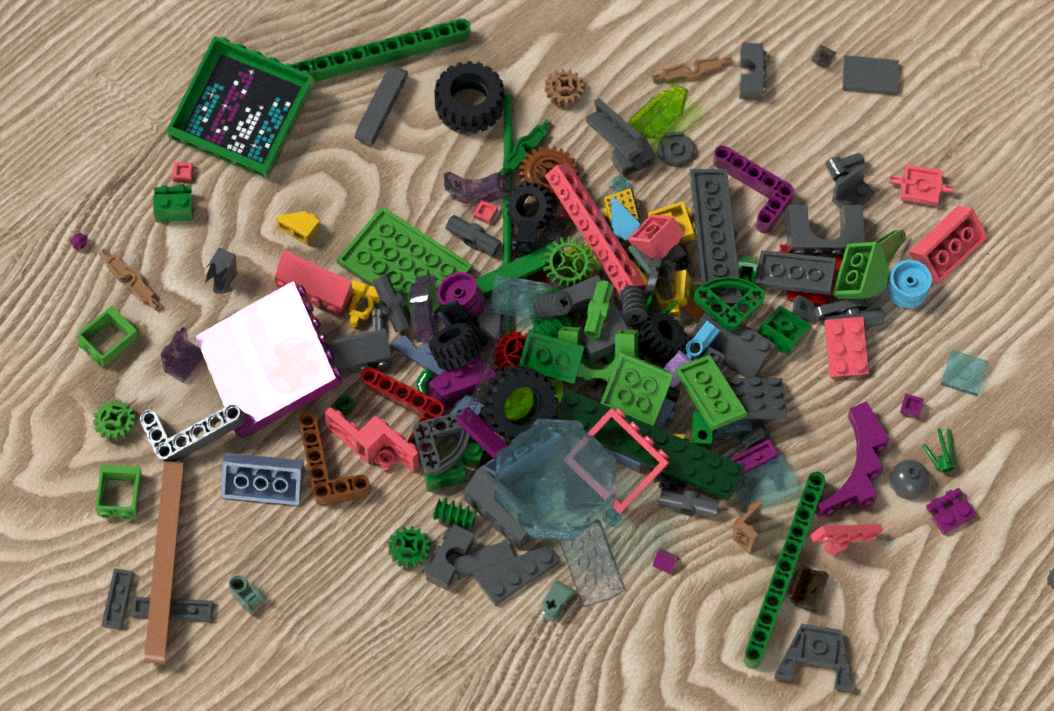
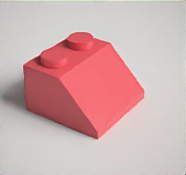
[627,214,685,259]

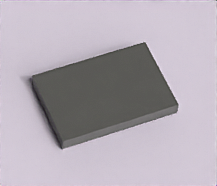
[842,55,899,95]

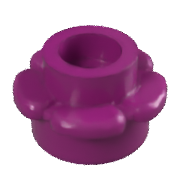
[70,232,88,250]

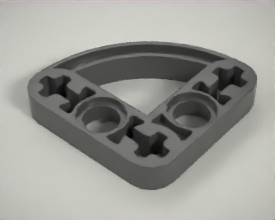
[413,412,470,475]

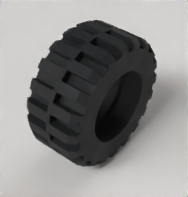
[435,61,505,134]
[480,365,559,442]

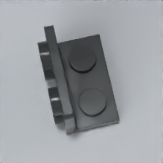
[832,164,875,209]

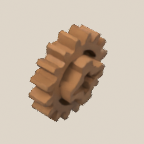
[545,68,585,107]

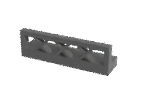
[585,98,644,160]

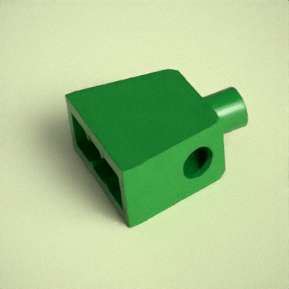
[690,412,713,450]

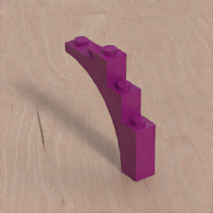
[816,401,889,518]

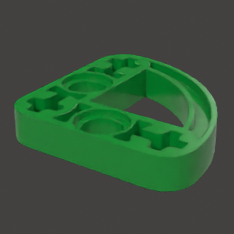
[693,277,765,331]

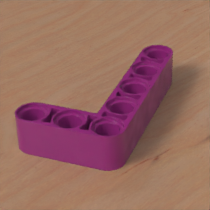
[713,146,794,233]

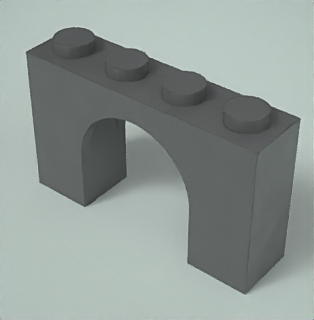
[785,204,865,256]
[564,275,632,362]

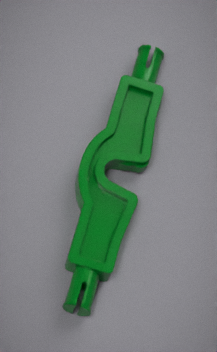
[498,119,552,178]

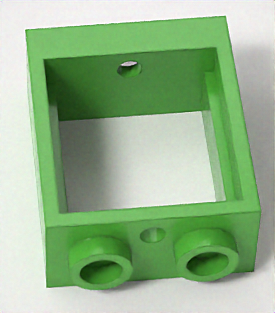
[77,306,139,367]
[95,465,142,520]

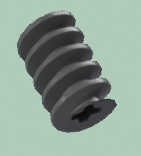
[620,285,648,325]
[533,290,573,319]

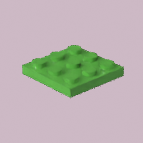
[601,351,675,426]

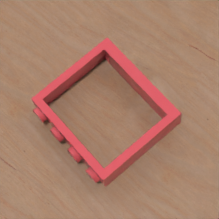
[563,408,670,514]

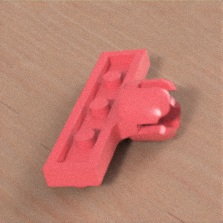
[811,524,883,555]

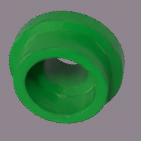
[336,395,355,414]

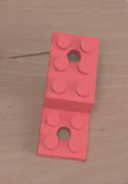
[325,407,419,473]

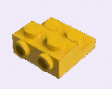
[647,201,696,245]

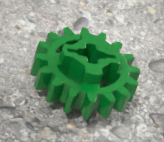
[388,526,431,569]

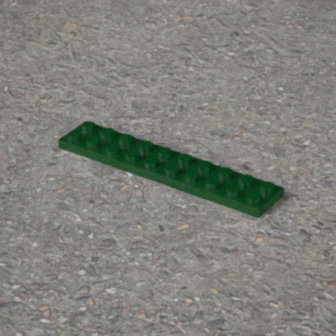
[552,389,745,501]

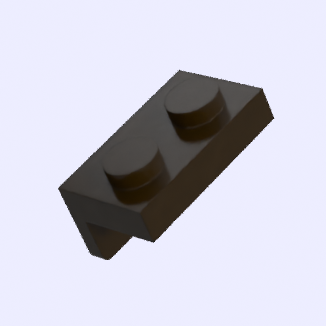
[789,563,829,610]

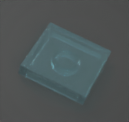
[940,350,989,397]

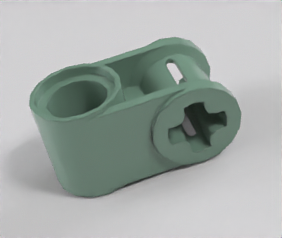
[229,575,265,614]
[542,580,575,620]

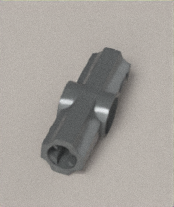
[445,215,502,256]
[372,274,411,333]
[825,308,884,328]
[658,488,719,518]

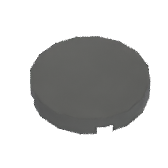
[657,132,694,167]
[644,256,662,295]

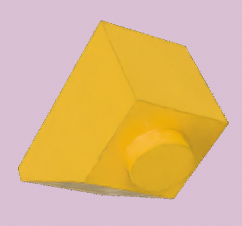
[276,211,320,246]

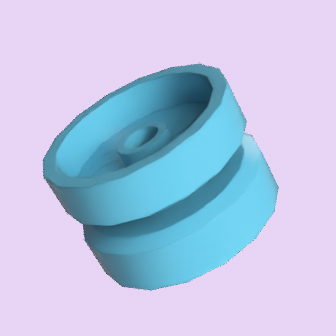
[887,260,932,309]

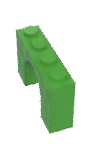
[558,326,638,381]

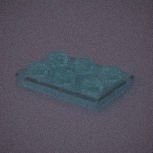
[490,274,551,321]

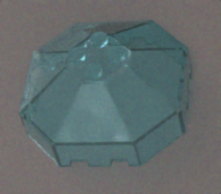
[494,419,617,541]

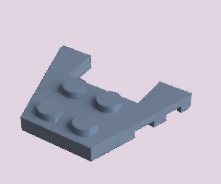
[391,311,451,377]

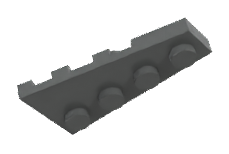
[472,545,559,606]

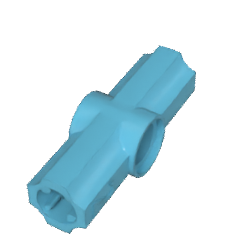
[683,321,720,361]

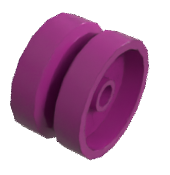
[437,272,485,319]

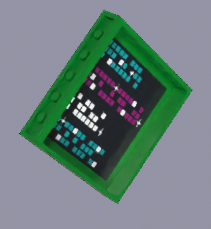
[166,36,316,179]

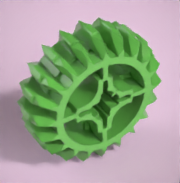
[543,236,594,288]

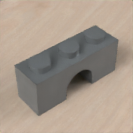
[739,42,767,100]
[424,524,475,590]

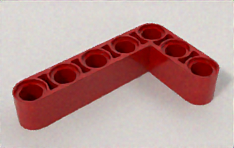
[360,367,446,456]

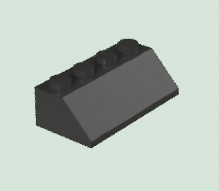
[689,306,775,378]
[326,328,392,378]
[464,467,537,548]

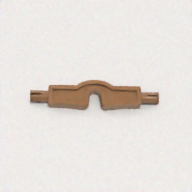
[652,56,732,83]
[99,249,160,310]

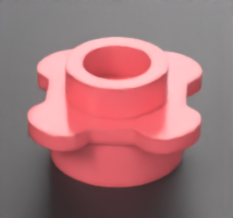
[374,448,398,471]

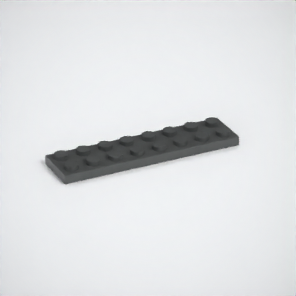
[689,169,741,307]

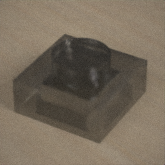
[811,45,837,70]

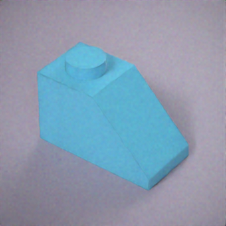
[611,196,641,240]

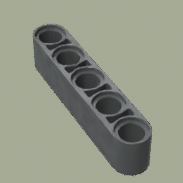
[355,65,408,145]

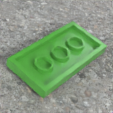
[675,355,747,431]

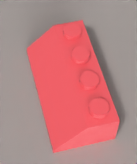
[909,206,988,284]
[275,250,353,316]

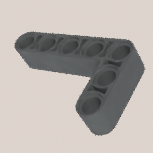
[140,404,246,462]

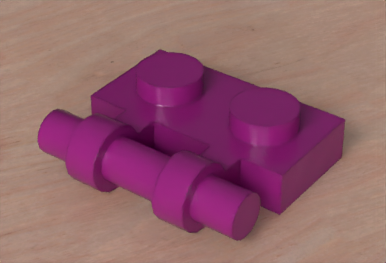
[925,488,977,535]

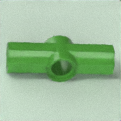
[584,280,614,339]

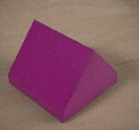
[652,548,678,574]

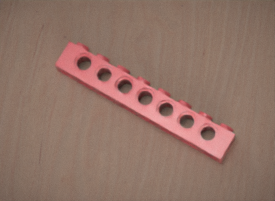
[545,164,646,294]

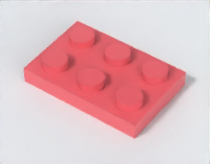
[824,317,869,378]

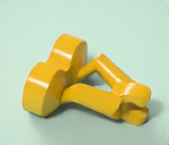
[348,280,380,328]

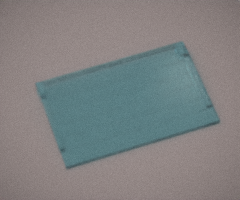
[734,455,800,513]

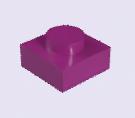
[900,393,924,418]

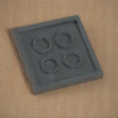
[725,377,787,419]

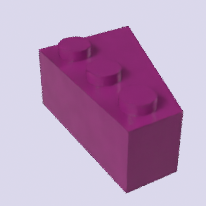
[429,355,496,405]

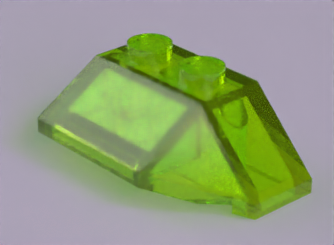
[628,85,688,139]

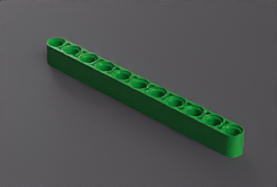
[291,18,470,82]
[743,471,826,669]

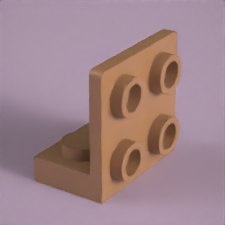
[732,499,764,554]

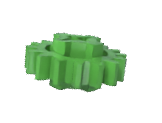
[93,399,136,441]

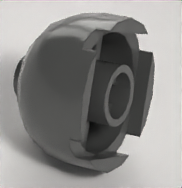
[890,460,929,500]

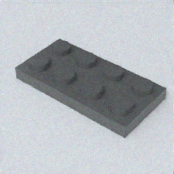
[755,250,836,295]

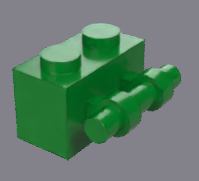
[153,184,193,222]

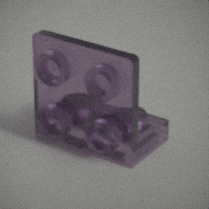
[161,327,204,383]

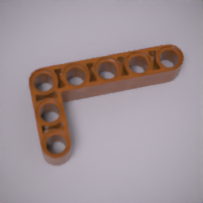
[299,412,370,506]

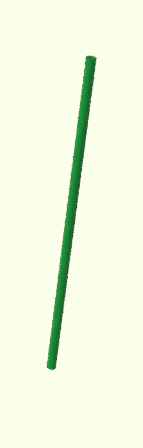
[502,94,513,398]

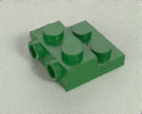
[758,305,812,355]

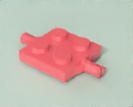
[889,164,954,206]

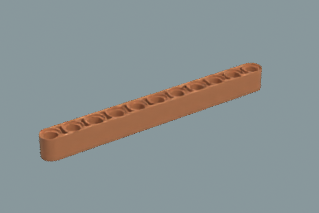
[144,461,184,664]

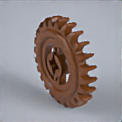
[519,146,580,202]

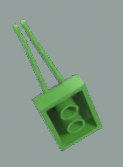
[832,230,906,300]

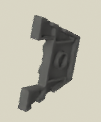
[774,623,853,692]

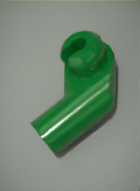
[416,369,434,395]

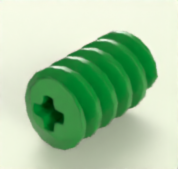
[531,314,574,338]
[433,497,477,530]

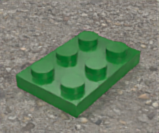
[519,330,585,384]

